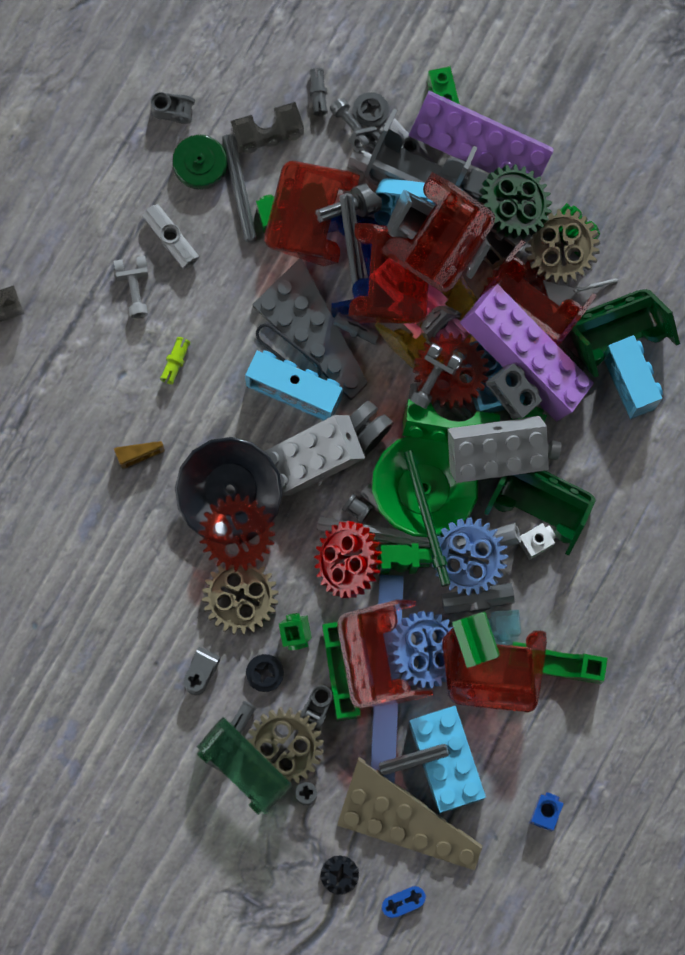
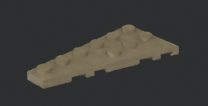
[337,757,482,870]

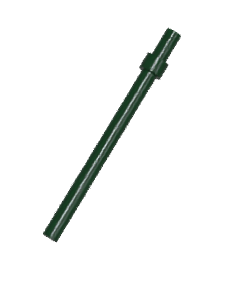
[404,450,451,587]

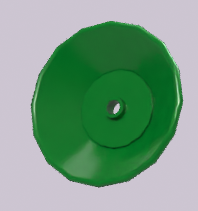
[372,436,478,537]

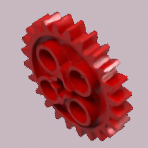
[314,521,382,598]

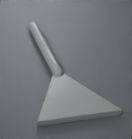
[543,278,618,313]

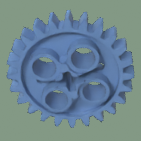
[432,518,508,595]
[388,611,462,689]

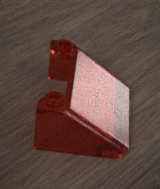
[264,161,360,266]
[349,223,431,324]
[442,627,547,712]

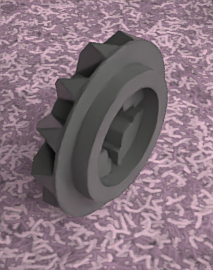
[353,92,389,128]

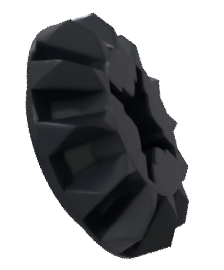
[246,654,284,692]
[320,856,359,895]

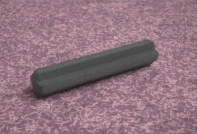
[379,744,449,775]

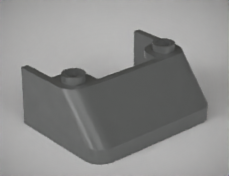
[365,109,478,188]
[387,190,491,279]

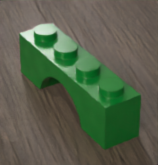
[402,399,500,443]
[322,621,361,722]
[507,641,608,685]

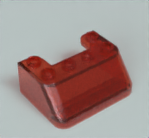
[380,172,495,292]

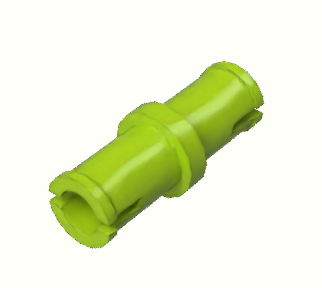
[160,337,191,385]

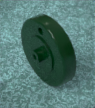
[172,135,227,190]

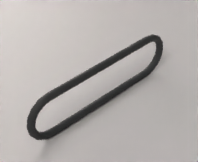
[256,323,322,378]

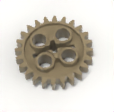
[525,209,600,284]
[202,558,279,635]
[246,707,324,786]

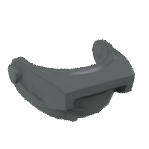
[421,306,461,347]

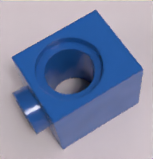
[529,792,564,832]

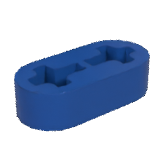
[381,886,426,918]

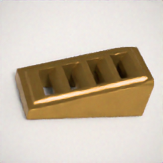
[113,441,165,469]

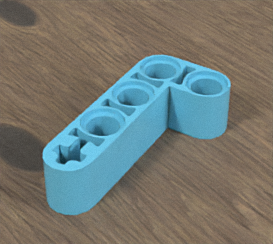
[374,178,466,227]

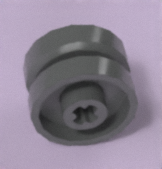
[350,400,394,456]

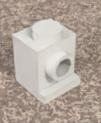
[519,523,556,560]

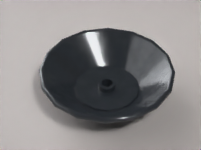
[175,437,283,545]

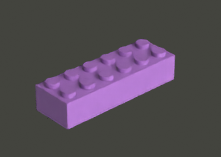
[409,91,553,178]
[459,284,594,422]

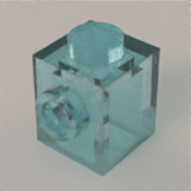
[488,610,521,642]

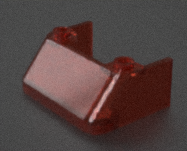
[480,240,597,346]
[337,599,433,708]

